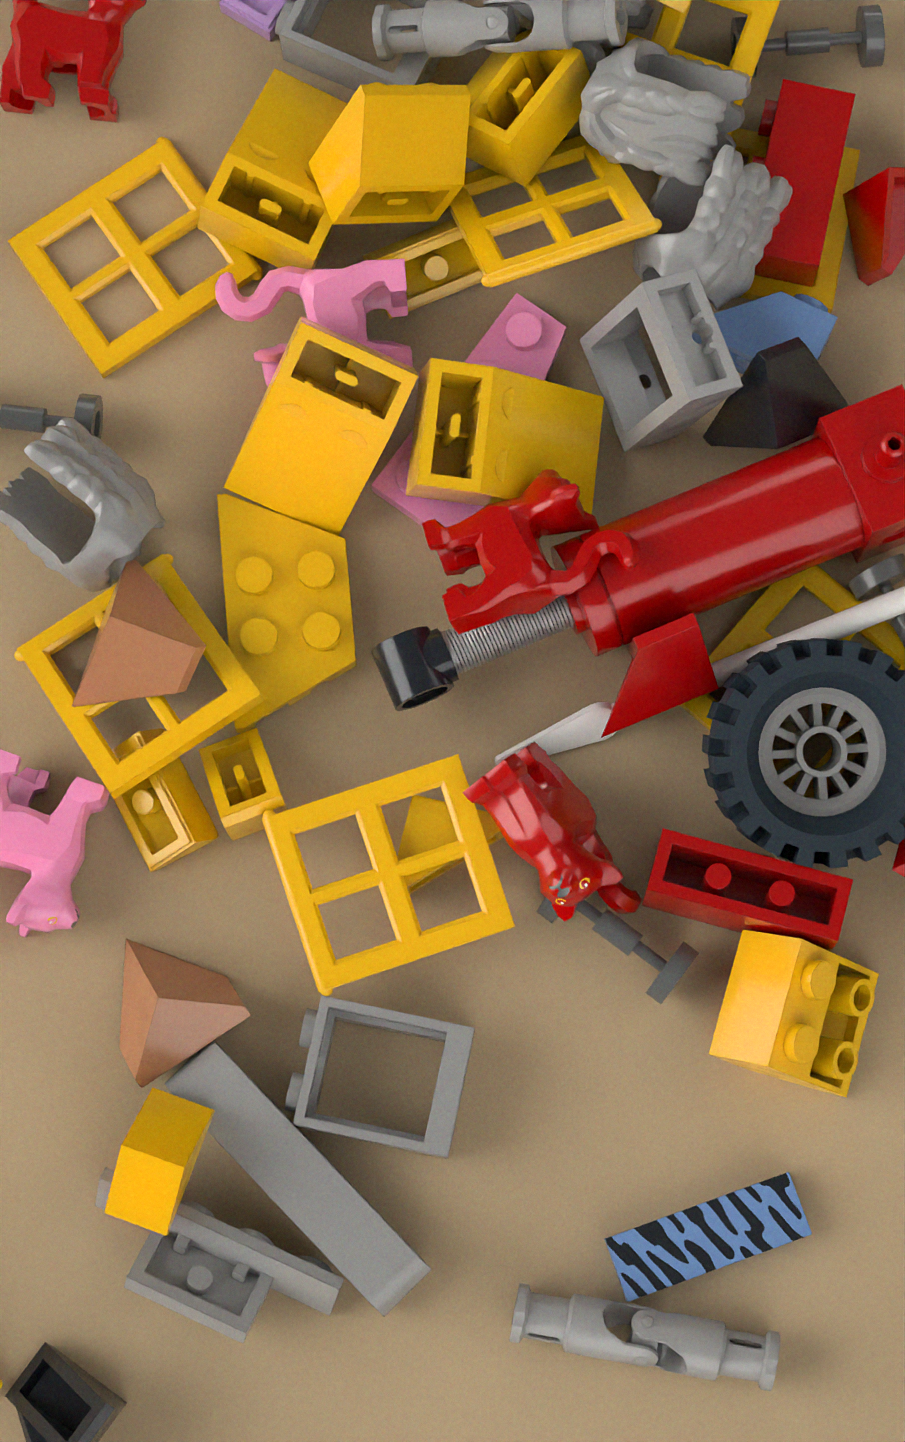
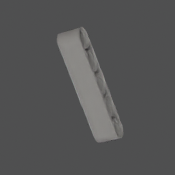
[165,1041,432,1316]

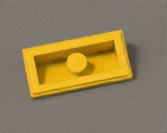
[363,219,483,319]
[111,728,219,872]

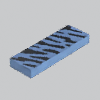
[604,1172,812,1302]

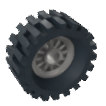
[702,638,905,868]

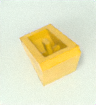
[198,728,288,841]
[397,795,504,894]
[104,1087,215,1236]

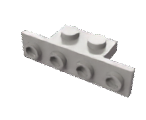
[95,1167,344,1343]

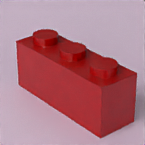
[752,79,856,287]
[642,828,854,952]

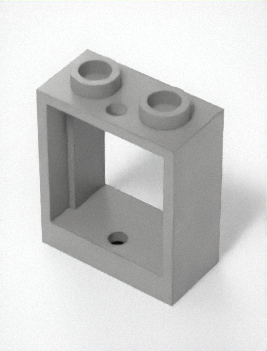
[275,0,463,91]
[579,268,743,452]
[285,995,475,1159]

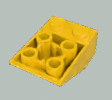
[197,68,348,269]
[223,315,418,536]
[406,358,604,514]

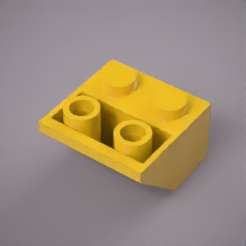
[466,28,591,187]
[308,82,471,225]
[709,930,879,1098]

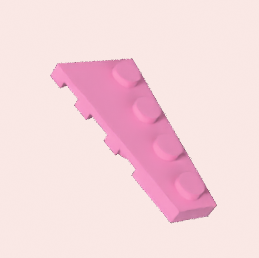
[372,293,566,527]

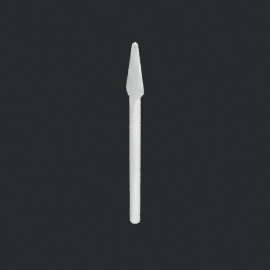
[494,586,905,765]

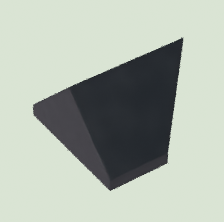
[703,337,849,449]
[5,1342,127,1442]

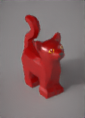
[0,0,147,123]
[422,469,640,635]
[462,741,643,922]

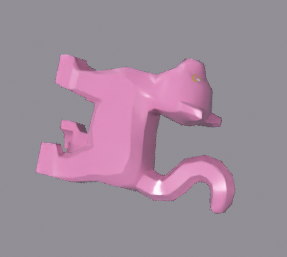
[215,259,413,386]
[0,749,110,937]

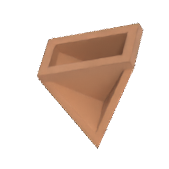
[72,560,206,707]
[119,939,251,1088]

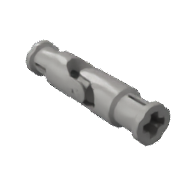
[372,0,627,61]
[509,1283,780,1391]

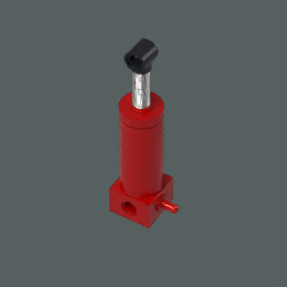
[371,384,905,711]

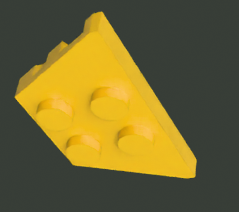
[217,494,357,733]

